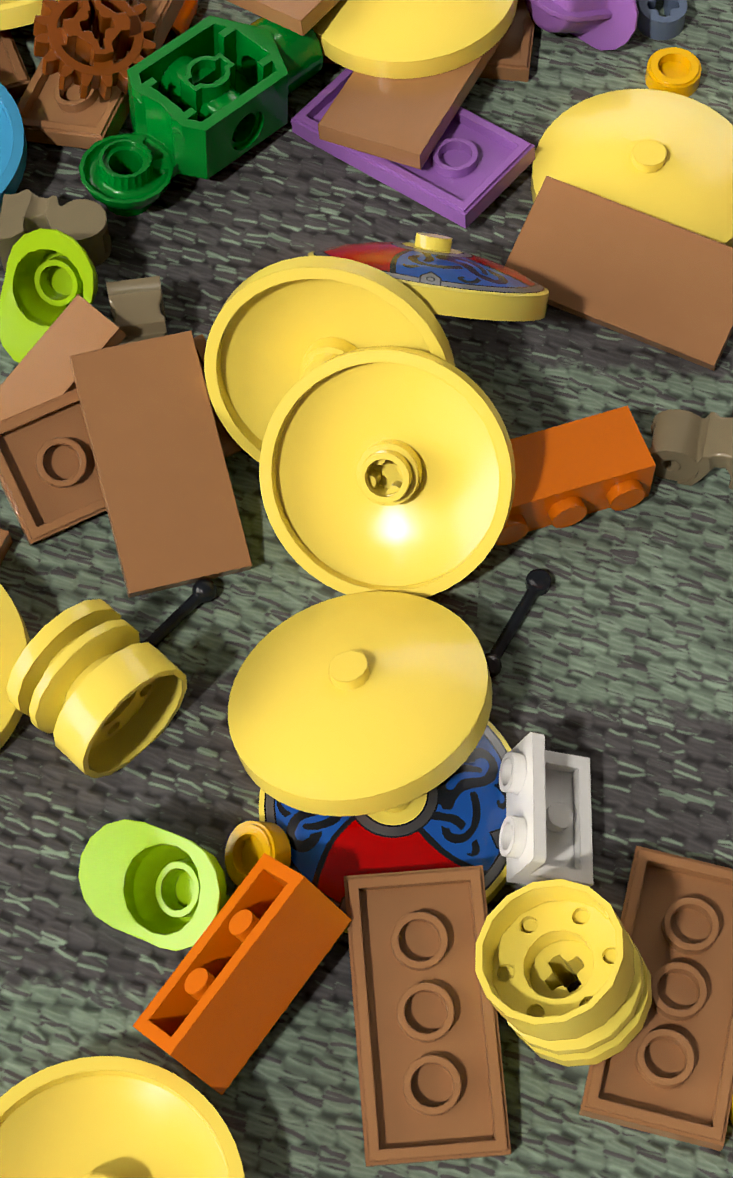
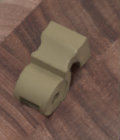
[0,189,112,271]
[106,276,168,345]
[649,409,733,490]

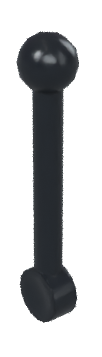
[485,569,551,678]
[143,578,217,647]

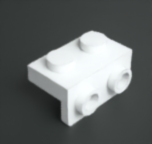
[499,732,594,887]

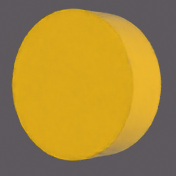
[645,47,702,97]
[225,821,291,886]

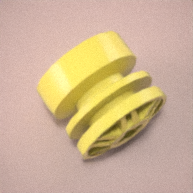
[6,599,187,779]
[475,879,652,1067]

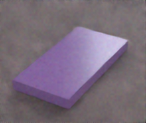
[291,68,535,229]

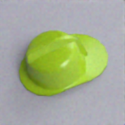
[0,228,98,363]
[78,819,230,951]

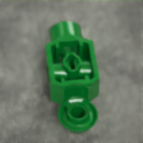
[79,15,323,217]

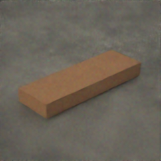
[0,294,127,421]

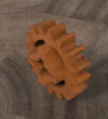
[33,0,156,100]

